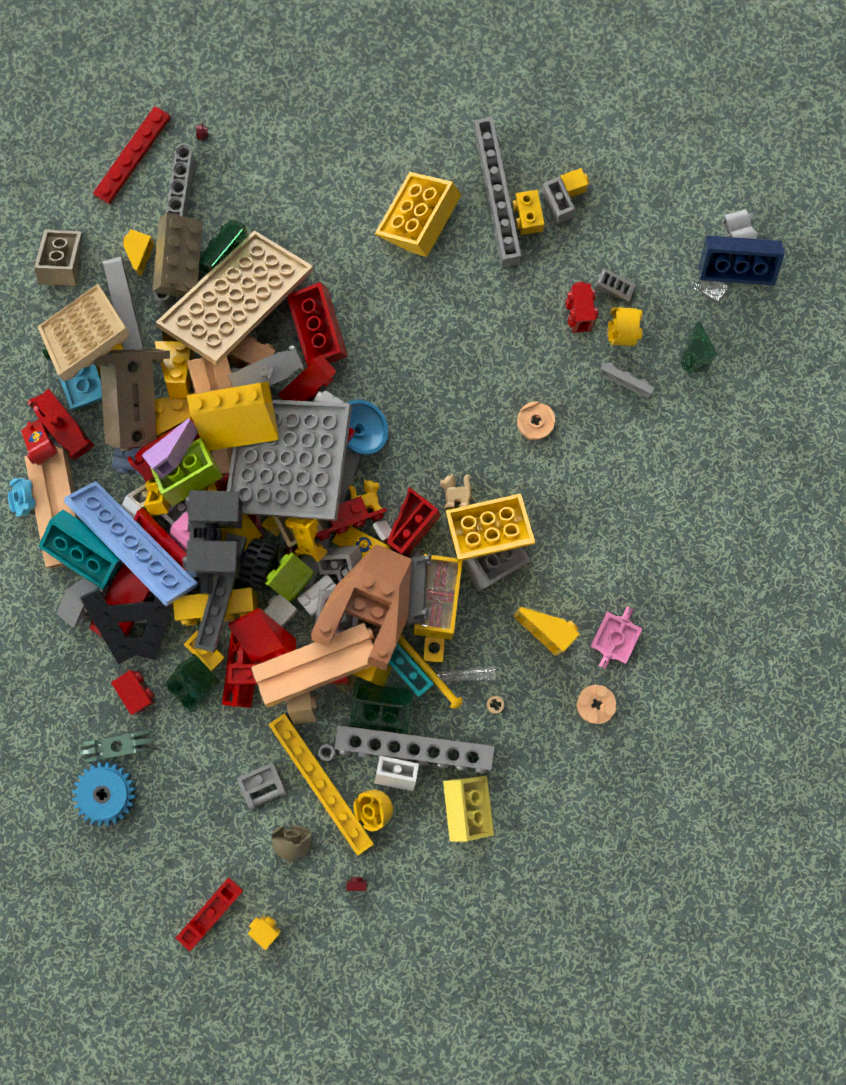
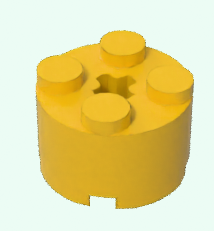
[608,307,642,346]

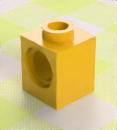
[423,637,445,663]

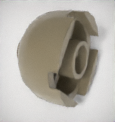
[272,825,312,862]

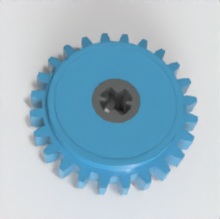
[72,762,137,826]

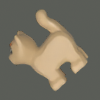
[440,474,471,509]

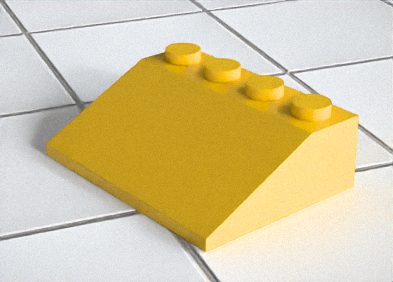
[375,172,461,257]
[187,381,280,451]
[446,494,535,561]
[513,607,580,656]

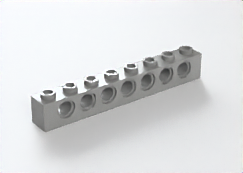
[474,117,521,268]
[335,725,494,773]

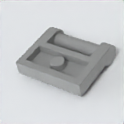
[237,762,287,811]

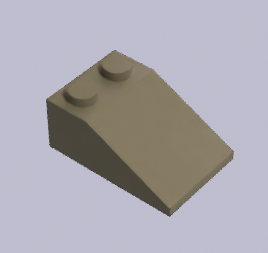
[34,230,82,286]

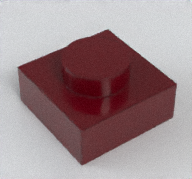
[346,876,367,891]

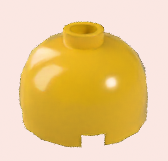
[354,789,393,831]

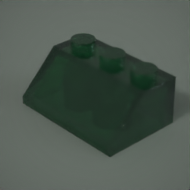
[199,220,249,274]
[350,682,413,734]

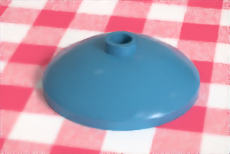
[347,399,388,455]

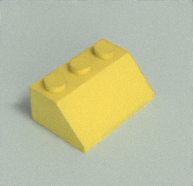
[443,776,494,842]

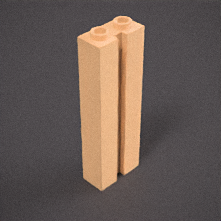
[187,356,233,474]
[25,447,81,569]
[251,623,374,708]

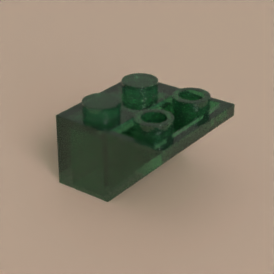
[165,654,221,713]

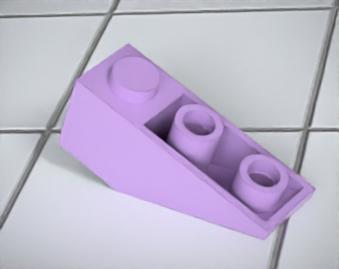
[142,418,198,479]

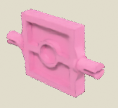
[590,607,642,669]

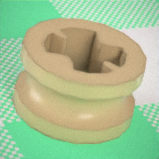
[487,696,504,713]

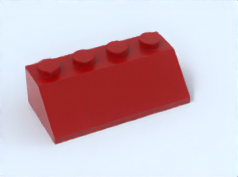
[287,282,348,366]

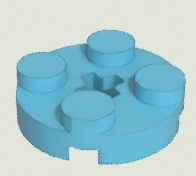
[8,478,36,517]

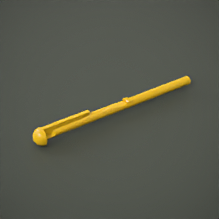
[398,635,462,709]

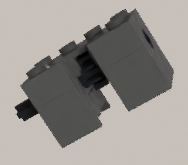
[183,490,243,595]

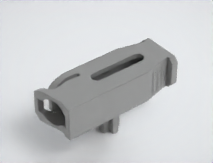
[227,346,304,387]

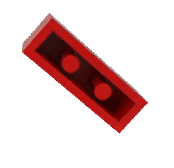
[278,355,337,402]

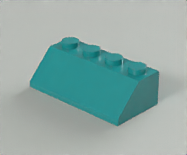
[38,510,123,590]

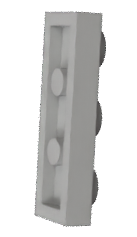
[598,362,655,398]

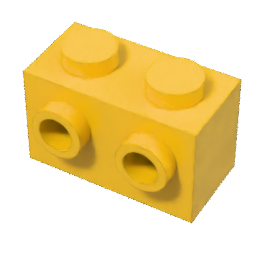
[512,189,544,235]

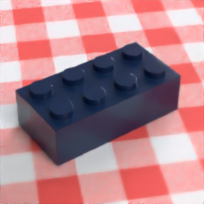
[698,235,785,286]

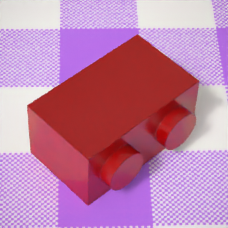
[111,669,155,715]

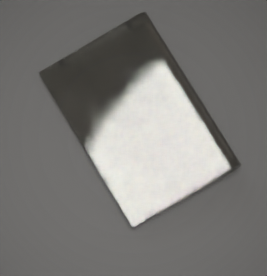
[255,300,298,344]

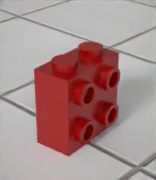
[565,282,598,333]

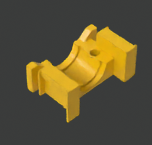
[285,518,328,562]

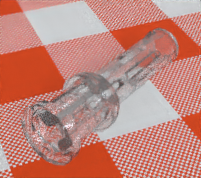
[437,665,496,683]

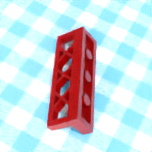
[222,631,254,708]

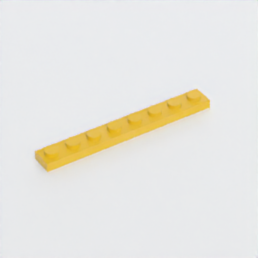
[268,713,374,856]

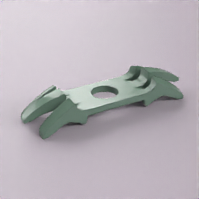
[80,730,155,763]

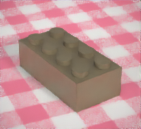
[153,212,203,298]

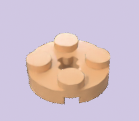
[517,401,555,440]
[576,685,616,724]

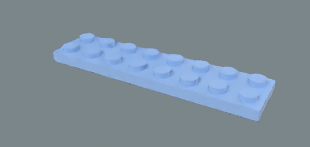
[64,481,197,606]

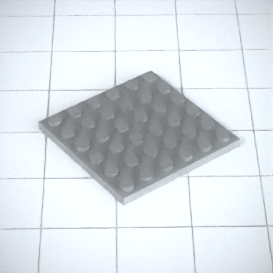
[227,400,352,521]

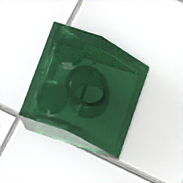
[681,322,718,375]

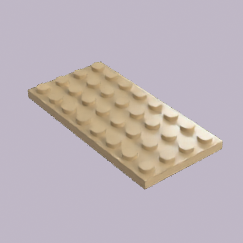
[156,230,313,366]
[38,284,130,382]

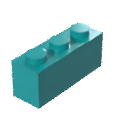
[389,643,434,697]

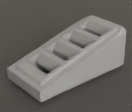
[595,268,636,302]

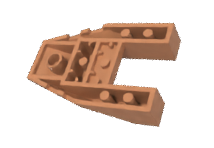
[311,544,412,671]

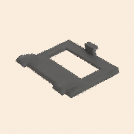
[405,553,432,625]

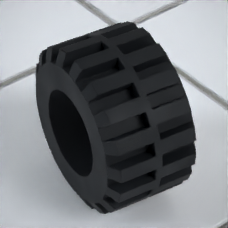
[239,538,279,592]

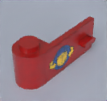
[21,419,59,465]

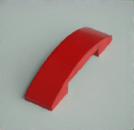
[175,877,244,952]

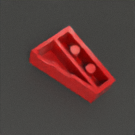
[387,487,441,557]

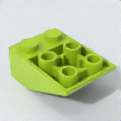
[266,552,316,603]

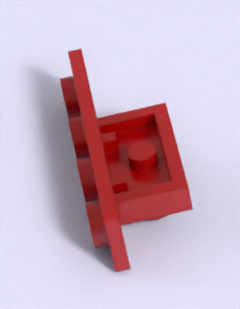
[314,496,387,541]

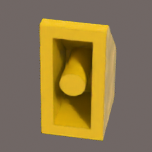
[123,229,155,276]

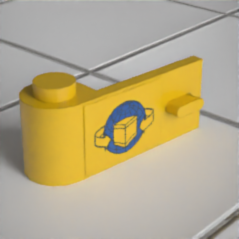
[332,527,393,558]

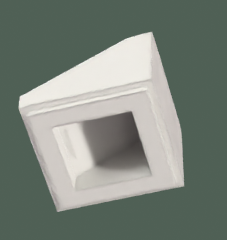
[373,520,391,543]

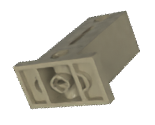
[92,348,170,451]

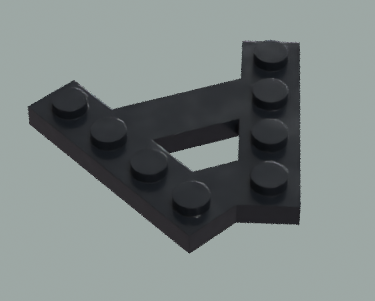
[80,588,174,664]

